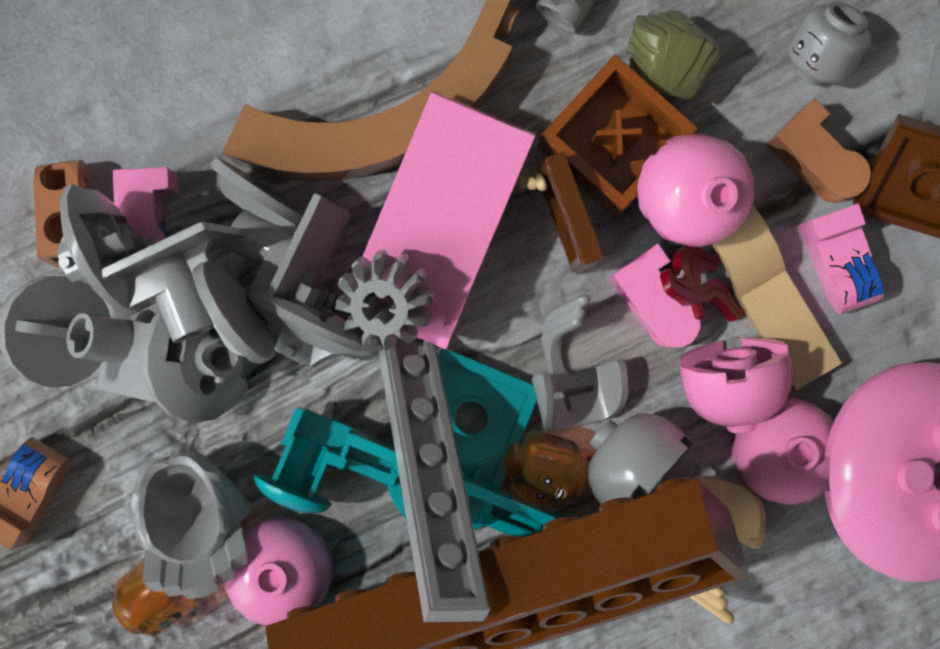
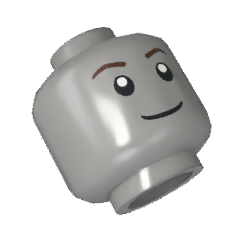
[788,1,871,86]

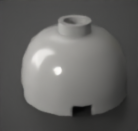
[588,413,695,504]

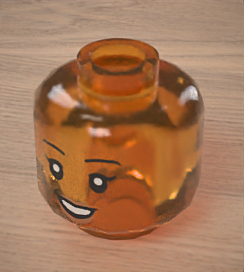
[502,430,588,509]

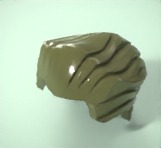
[626,10,724,100]

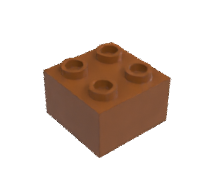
[537,54,698,219]

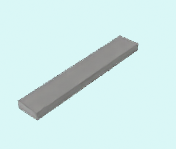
[376,336,490,622]

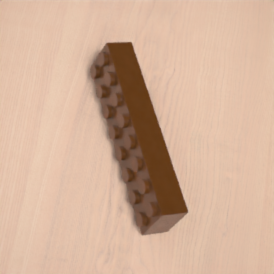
[265,477,750,649]

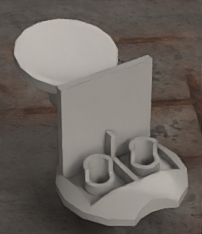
[210,156,376,367]
[57,184,275,364]
[0,276,249,423]

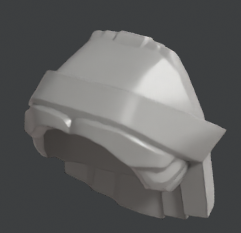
[131,452,252,599]

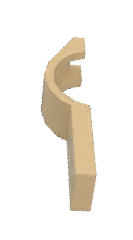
[712,204,842,391]

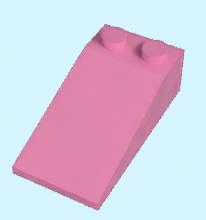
[362,91,536,349]

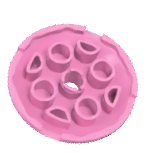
[824,362,940,582]

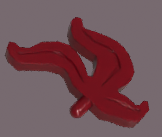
[660,245,745,322]

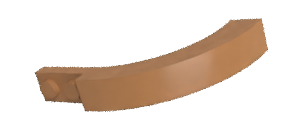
[222,0,520,181]

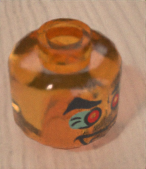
[112,558,196,637]

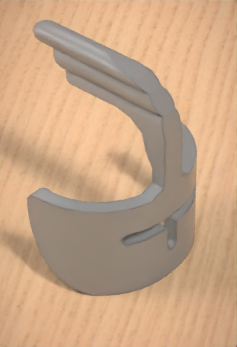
[531,295,628,432]

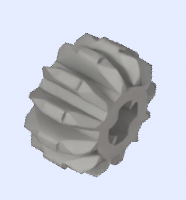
[335,249,435,350]

